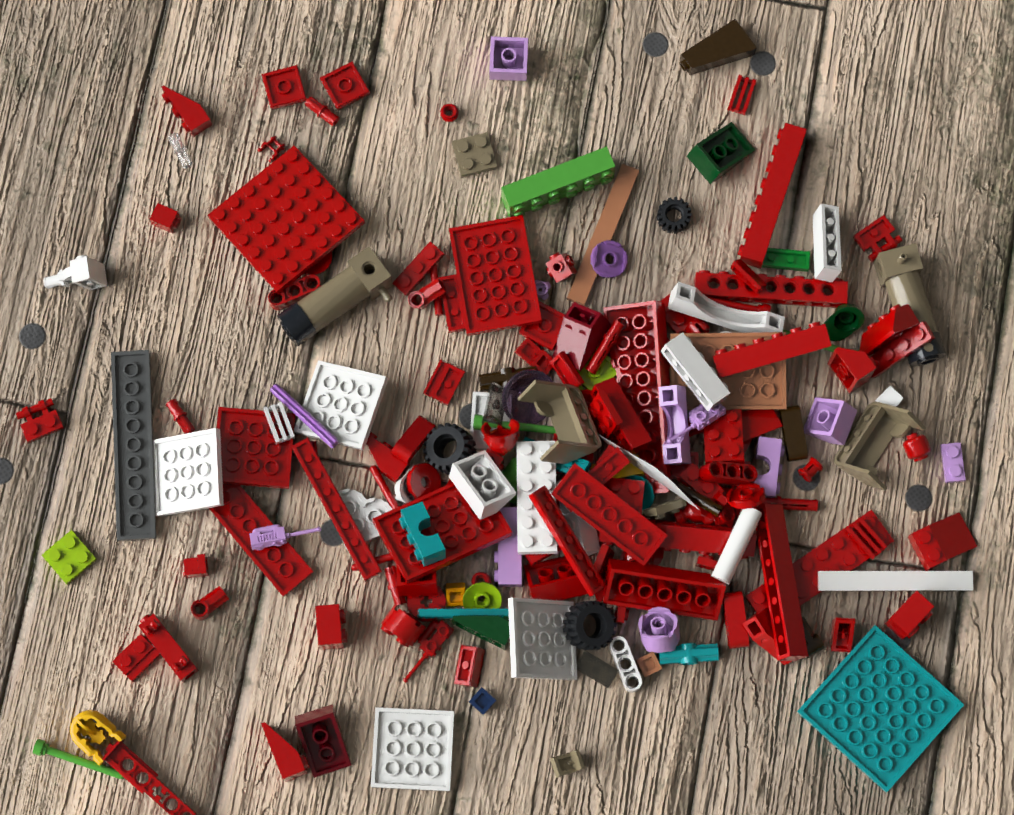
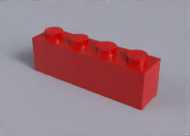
[590,377,652,454]

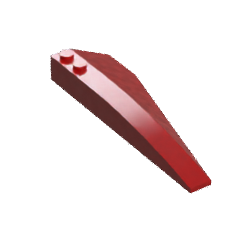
[603,300,671,494]

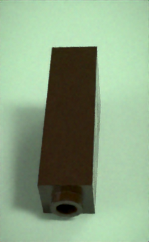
[679,19,757,75]

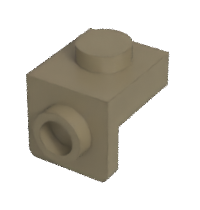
[550,749,585,778]

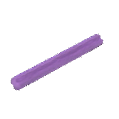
[270,384,339,448]

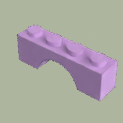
[659,385,691,465]

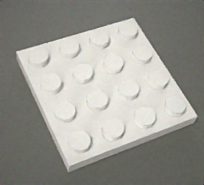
[294,360,388,450]
[153,428,224,517]
[508,597,577,680]
[371,707,454,791]

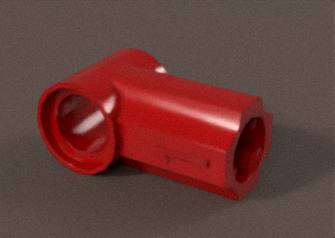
[408,278,447,309]
[191,586,229,620]

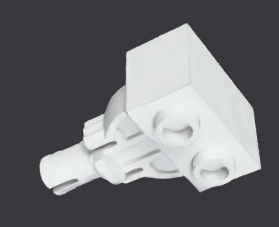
[43,255,107,290]

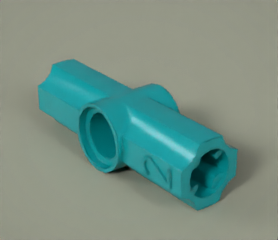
[658,643,719,665]

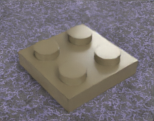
[452,132,497,178]

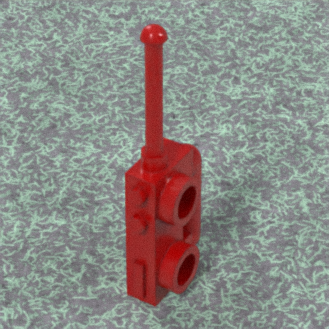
[403,620,454,683]

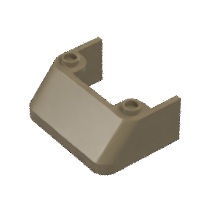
[518,380,601,464]
[834,402,926,491]

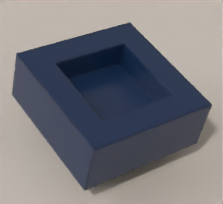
[469,687,496,715]

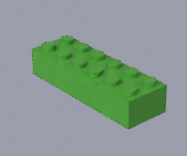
[501,146,615,217]

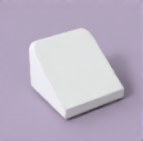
[875,385,904,407]

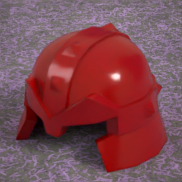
[481,419,520,455]

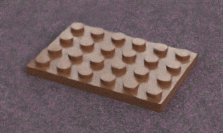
[670,332,787,410]

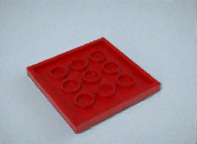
[216,407,295,489]

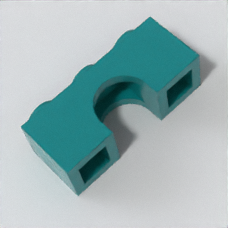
[399,502,446,567]

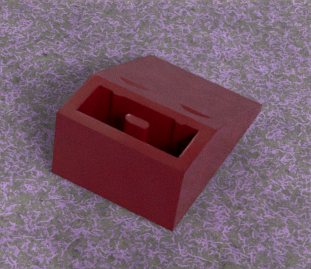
[552,302,611,372]

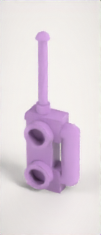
[667,404,726,444]
[249,524,321,550]

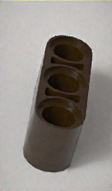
[779,405,808,462]

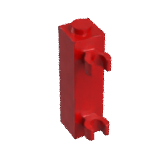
[138,613,199,683]

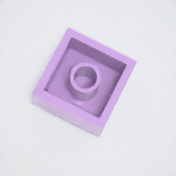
[489,36,528,81]

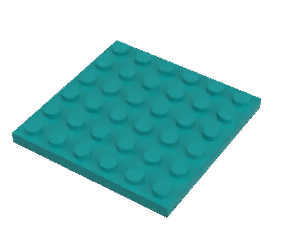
[797,625,964,793]

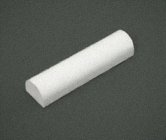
[711,508,762,585]

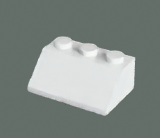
[449,450,517,520]

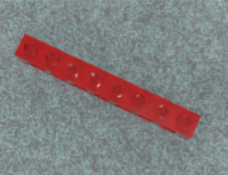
[694,270,848,308]

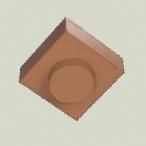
[636,652,662,678]

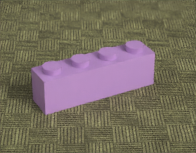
[494,507,522,587]

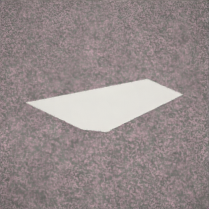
[598,434,701,511]

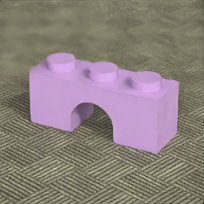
[752,436,785,498]

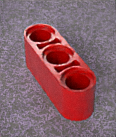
[268,274,321,310]
[391,415,436,464]
[699,461,758,485]
[722,591,749,649]

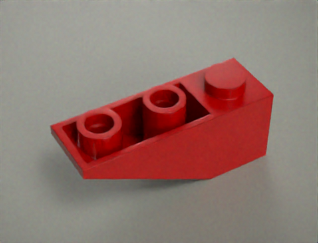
[161,85,212,137]
[366,431,410,483]
[742,607,792,665]

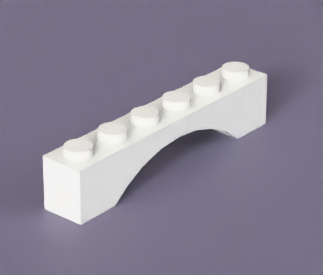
[668,282,785,333]

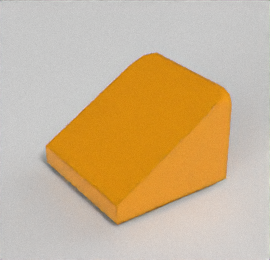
[446,582,465,607]

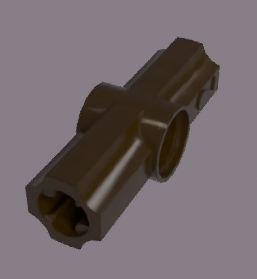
[479,366,538,392]

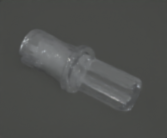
[167,133,193,169]

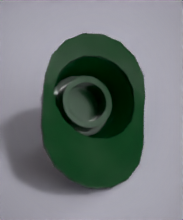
[823,304,865,341]

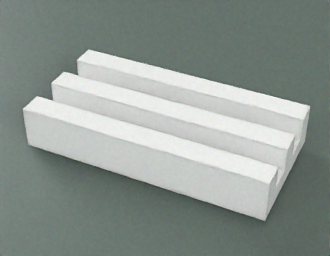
[263,402,295,444]

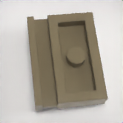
[641,498,687,519]

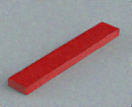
[529,485,606,597]

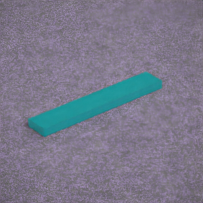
[417,609,509,619]

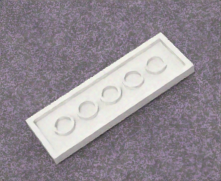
[516,441,557,555]

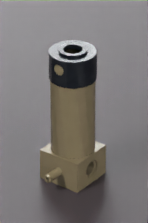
[873,243,946,367]
[277,246,393,346]

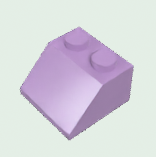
[804,397,857,445]

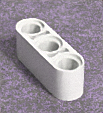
[609,636,642,693]

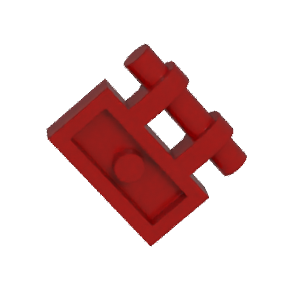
[853,215,902,262]
[16,398,64,443]

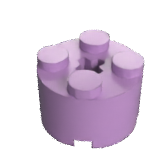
[638,607,680,653]

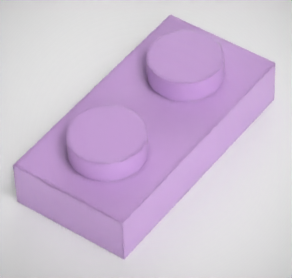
[940,442,966,483]

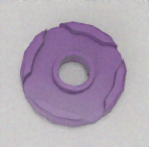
[590,240,628,278]

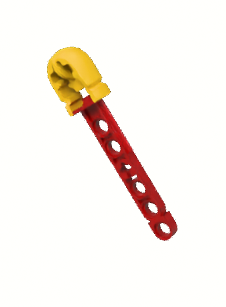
[70,710,197,815]

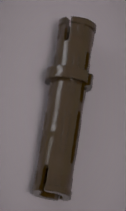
[671,478,724,517]

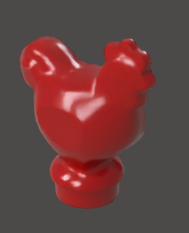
[673,501,715,525]

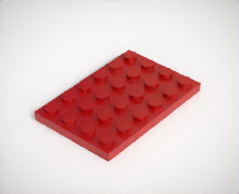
[449,215,542,336]
[372,482,512,584]

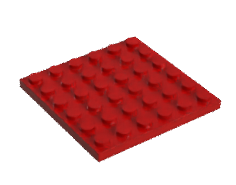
[207,146,365,294]

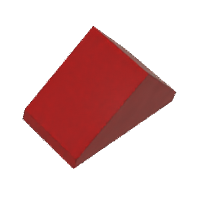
[831,617,855,652]

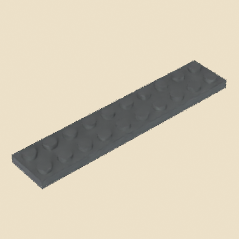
[111,350,157,541]

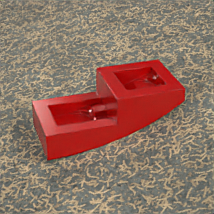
[514,337,553,377]

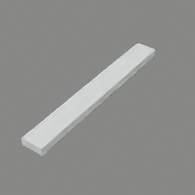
[818,571,973,591]

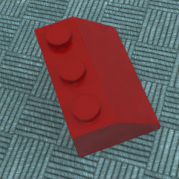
[859,304,920,356]
[828,347,876,394]
[523,556,588,601]

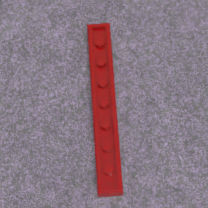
[291,437,382,582]

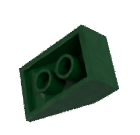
[687,122,755,184]
[452,615,510,650]

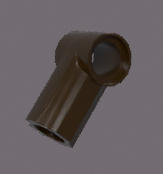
[802,616,825,658]

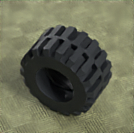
[423,423,477,475]
[563,601,617,650]

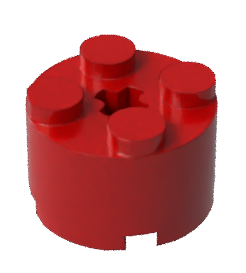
[380,604,426,647]

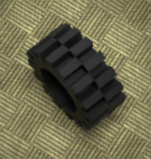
[657,197,692,234]

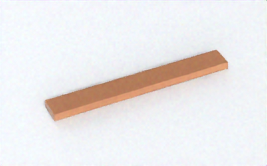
[567,164,639,306]

